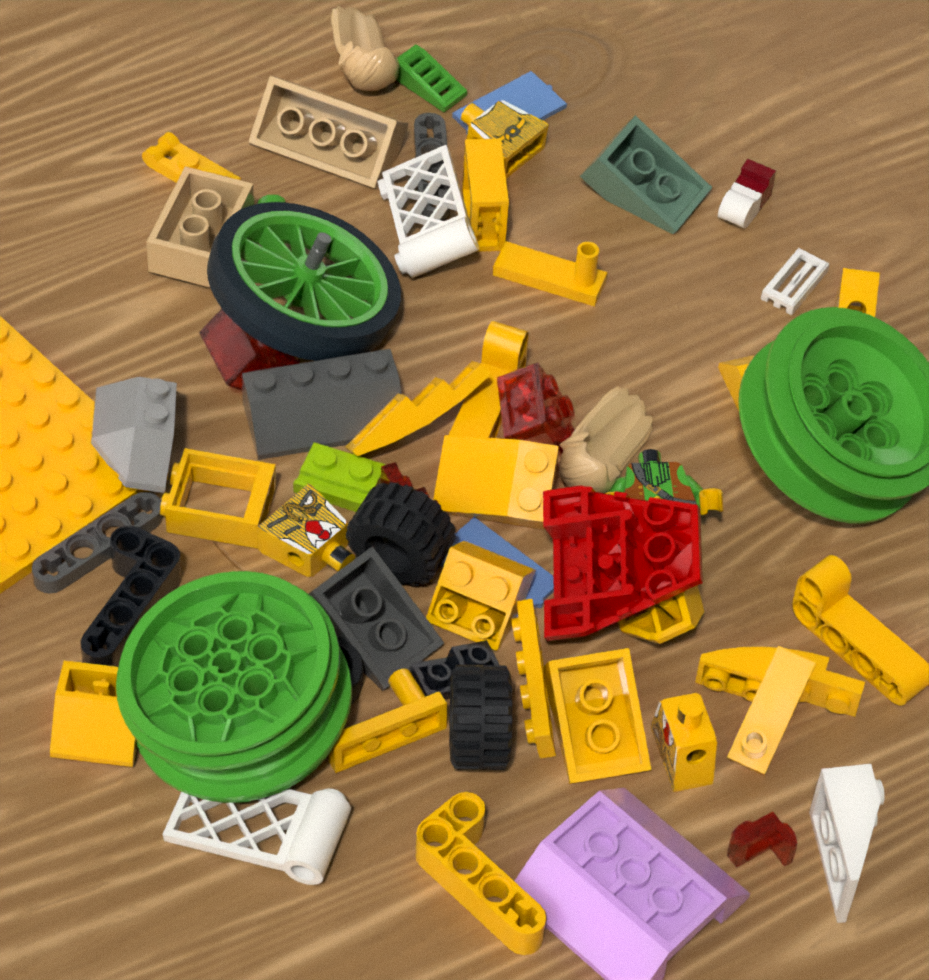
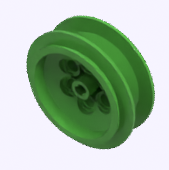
[739,307,929,524]

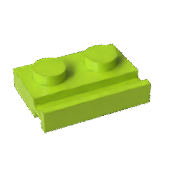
[293,442,386,512]

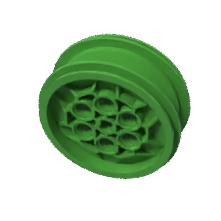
[116,571,352,803]

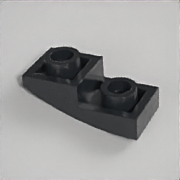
[409,640,500,700]

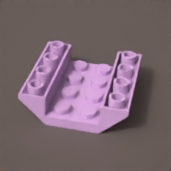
[515,787,750,980]

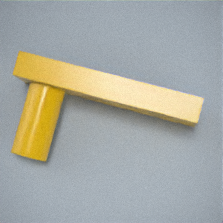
[493,241,608,307]
[727,646,816,776]
[328,668,447,773]

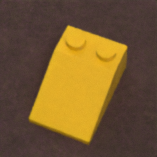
[433,435,559,530]
[543,648,651,784]

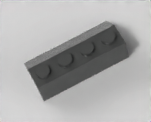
[242,349,402,460]

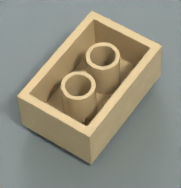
[146,166,254,287]

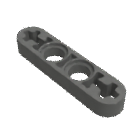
[414,113,450,221]
[32,492,163,594]

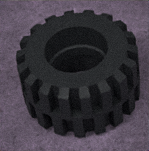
[346,482,456,586]
[449,665,512,770]

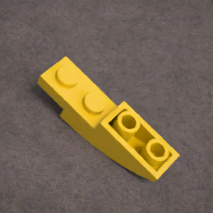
[695,647,865,717]

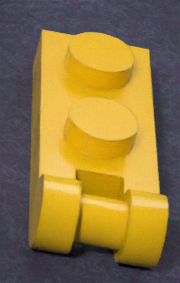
[142,132,241,183]

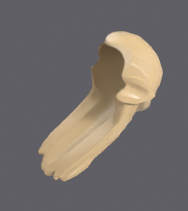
[330,6,399,91]
[559,386,653,493]

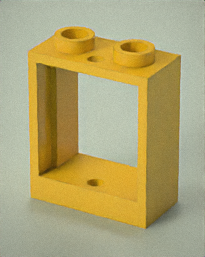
[462,138,509,252]
[160,448,276,549]

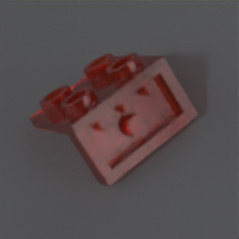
[497,362,575,454]

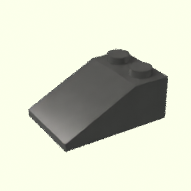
[309,546,444,691]

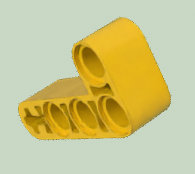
[449,321,529,438]
[792,555,929,706]
[415,792,546,955]

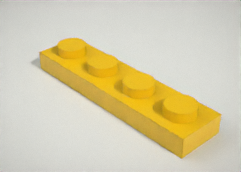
[511,599,556,759]

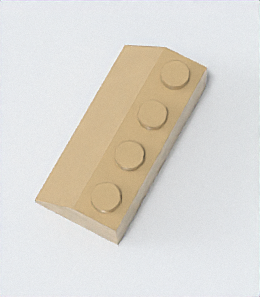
[248,76,409,189]

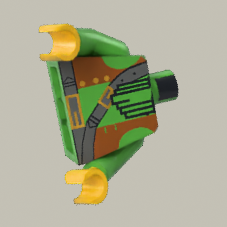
[605,449,724,515]

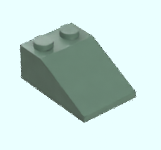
[580,115,712,234]

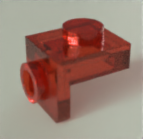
[727,811,798,868]

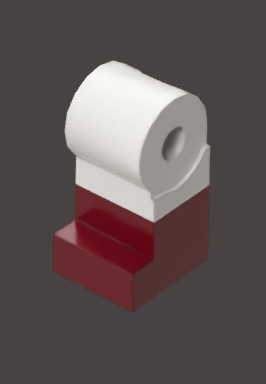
[718,159,776,229]

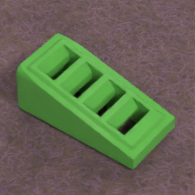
[396,44,467,112]

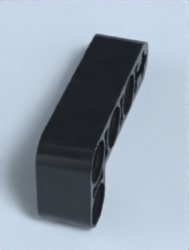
[80,525,182,667]

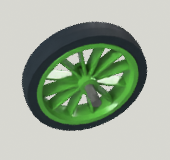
[207,202,401,361]

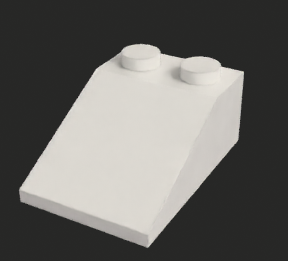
[809,764,884,923]

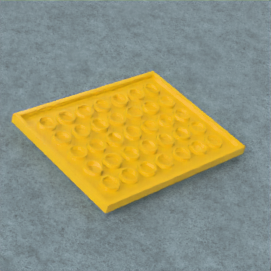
[0,316,169,594]

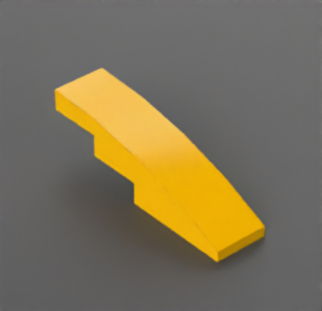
[345,361,491,456]

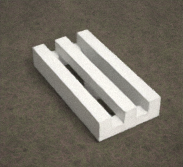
[761,248,829,315]

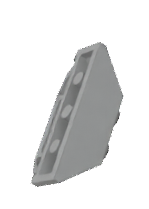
[91,377,177,493]

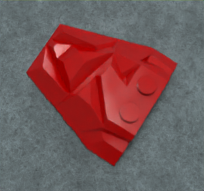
[543,485,703,641]

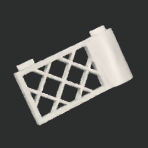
[377,145,479,278]
[162,788,351,885]

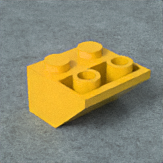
[426,540,536,651]
[50,660,137,767]

